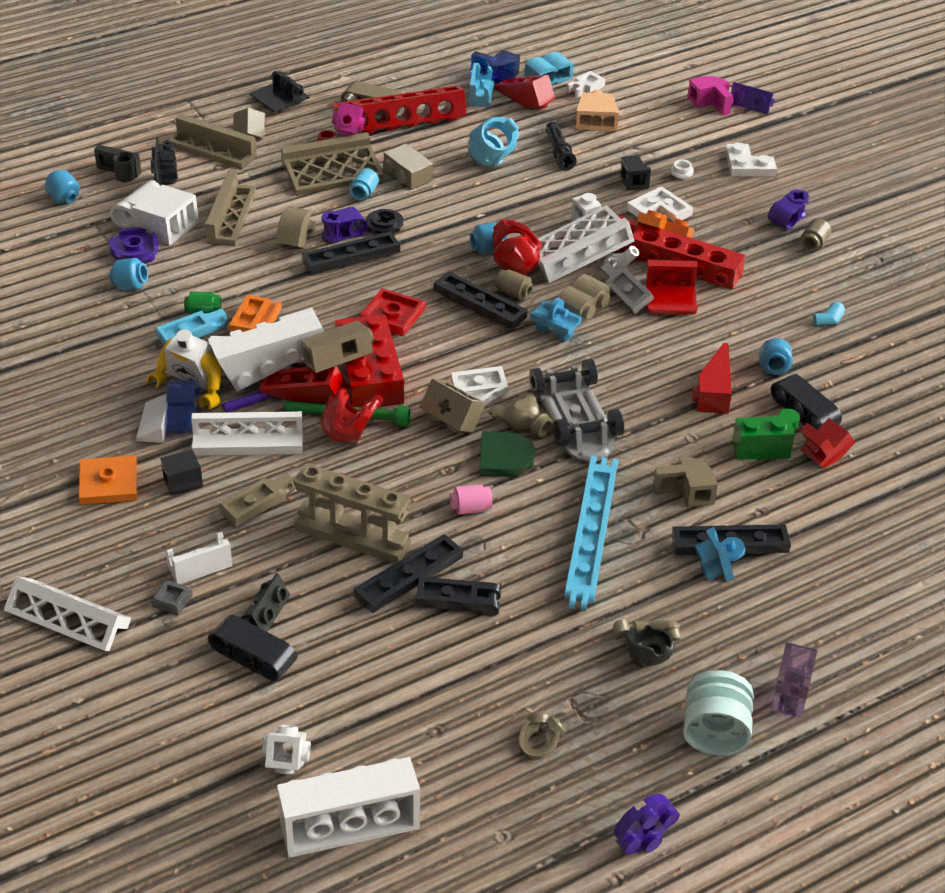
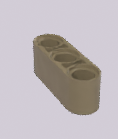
[341,81,403,116]

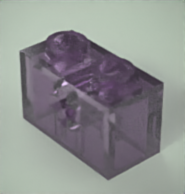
[771,642,817,718]

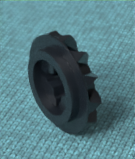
[366,209,403,234]

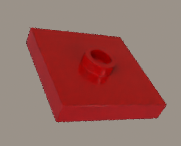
[359,288,426,337]

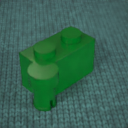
[732,409,800,460]

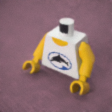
[146,329,223,410]

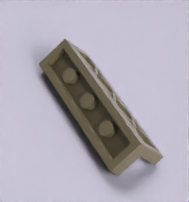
[167,114,257,169]
[205,171,256,246]

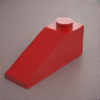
[494,75,555,110]
[692,343,732,414]
[259,366,348,404]

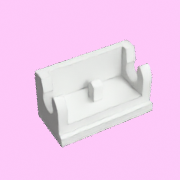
[166,532,232,584]

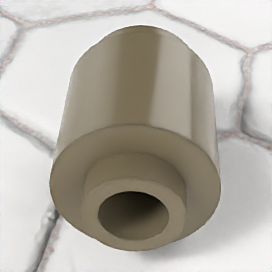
[801,218,831,251]
[495,269,533,300]

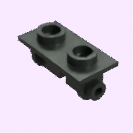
[241,573,290,632]

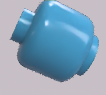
[44,170,80,204]
[470,222,507,255]
[109,258,148,291]
[759,338,793,376]

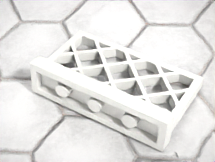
[538,205,634,283]

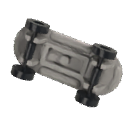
[529,359,624,463]

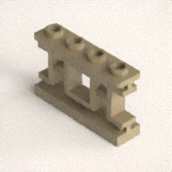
[293,463,411,563]

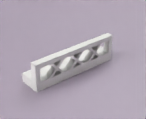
[191,411,303,456]
[4,576,131,651]

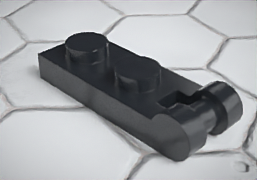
[416,577,502,617]

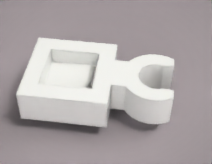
[567,71,605,97]

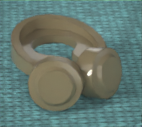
[519,712,566,759]

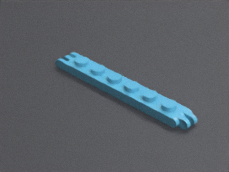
[564,456,619,611]

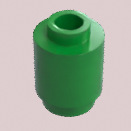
[184,291,221,315]

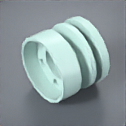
[683,670,754,756]

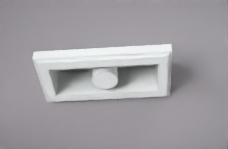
[136,393,172,443]

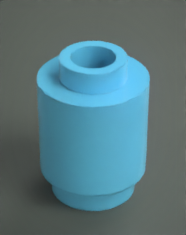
[350,168,379,201]

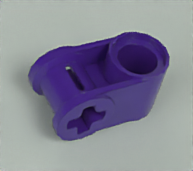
[768,189,809,230]
[321,207,368,243]

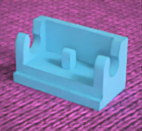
[469,63,494,107]

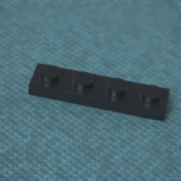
[302,232,400,274]
[433,271,528,329]
[671,524,791,555]
[354,534,463,613]

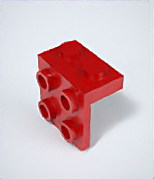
[645,260,698,315]

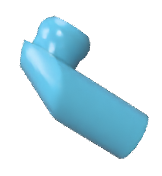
[813,302,845,326]

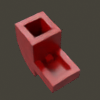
[800,418,855,467]

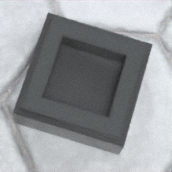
[151,580,193,616]

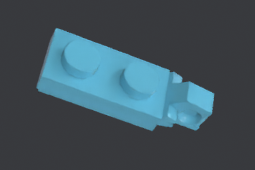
[155,309,228,345]

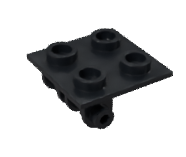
[249,71,310,113]
[151,137,178,186]

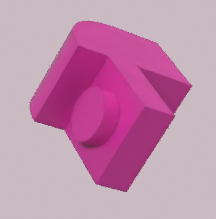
[687,76,733,115]

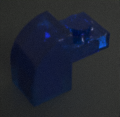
[471,50,520,84]
[166,380,199,433]

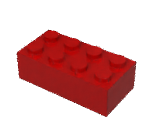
[335,314,404,407]

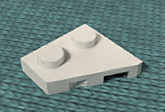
[451,366,508,405]

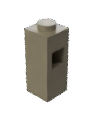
[300,320,374,373]

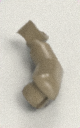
[613,619,681,641]

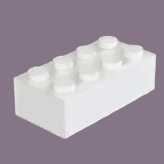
[277,757,420,858]

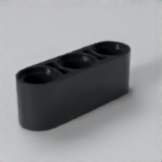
[771,374,842,430]
[208,615,298,681]

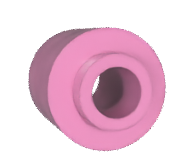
[450,484,492,515]

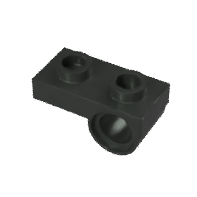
[94,144,142,182]

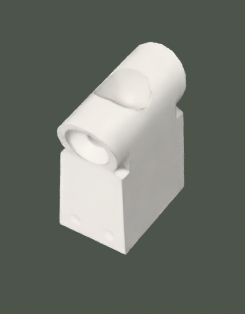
[110,179,199,246]

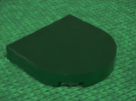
[480,431,536,476]

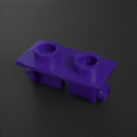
[730,82,775,114]

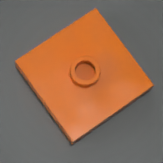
[79,455,137,505]

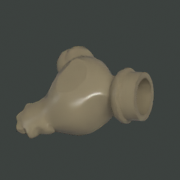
[488,392,553,438]

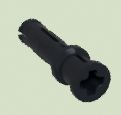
[545,122,577,171]

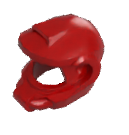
[492,218,541,275]
[320,388,383,443]

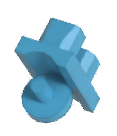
[529,298,582,342]
[695,527,745,582]

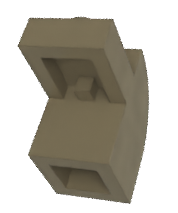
[275,206,316,248]
[653,456,718,507]

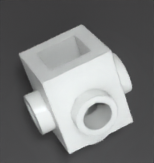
[262,725,311,774]

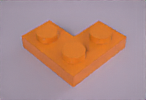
[637,210,695,238]

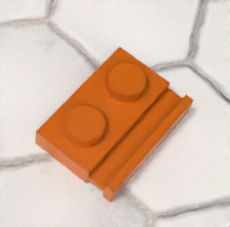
[229,295,282,332]

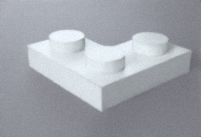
[725,143,777,177]
[627,186,693,222]

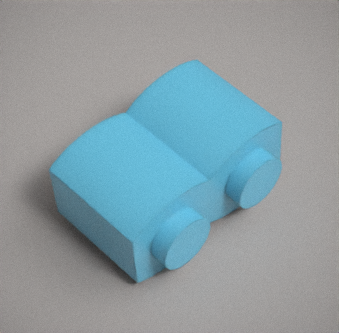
[524,52,574,85]

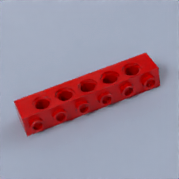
[332,85,467,135]
[614,215,746,289]

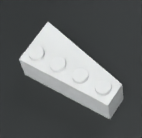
[208,308,324,392]

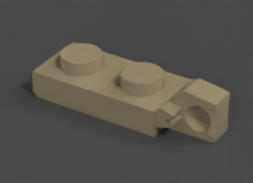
[219,473,295,527]

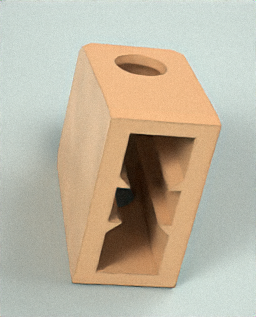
[576,90,619,131]

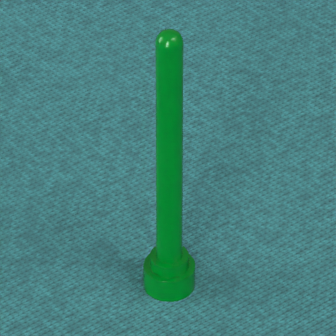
[283,401,411,428]

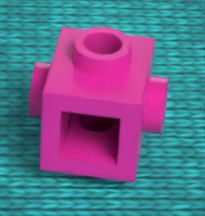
[331,102,365,136]

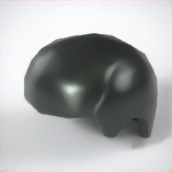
[626,625,674,666]

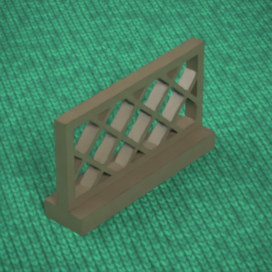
[281,132,384,195]

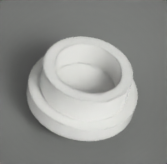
[671,160,694,180]

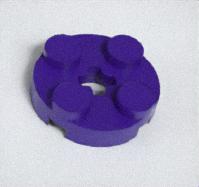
[109,227,159,263]
[614,794,680,854]

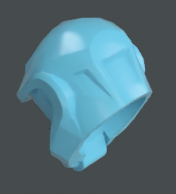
[468,117,519,167]

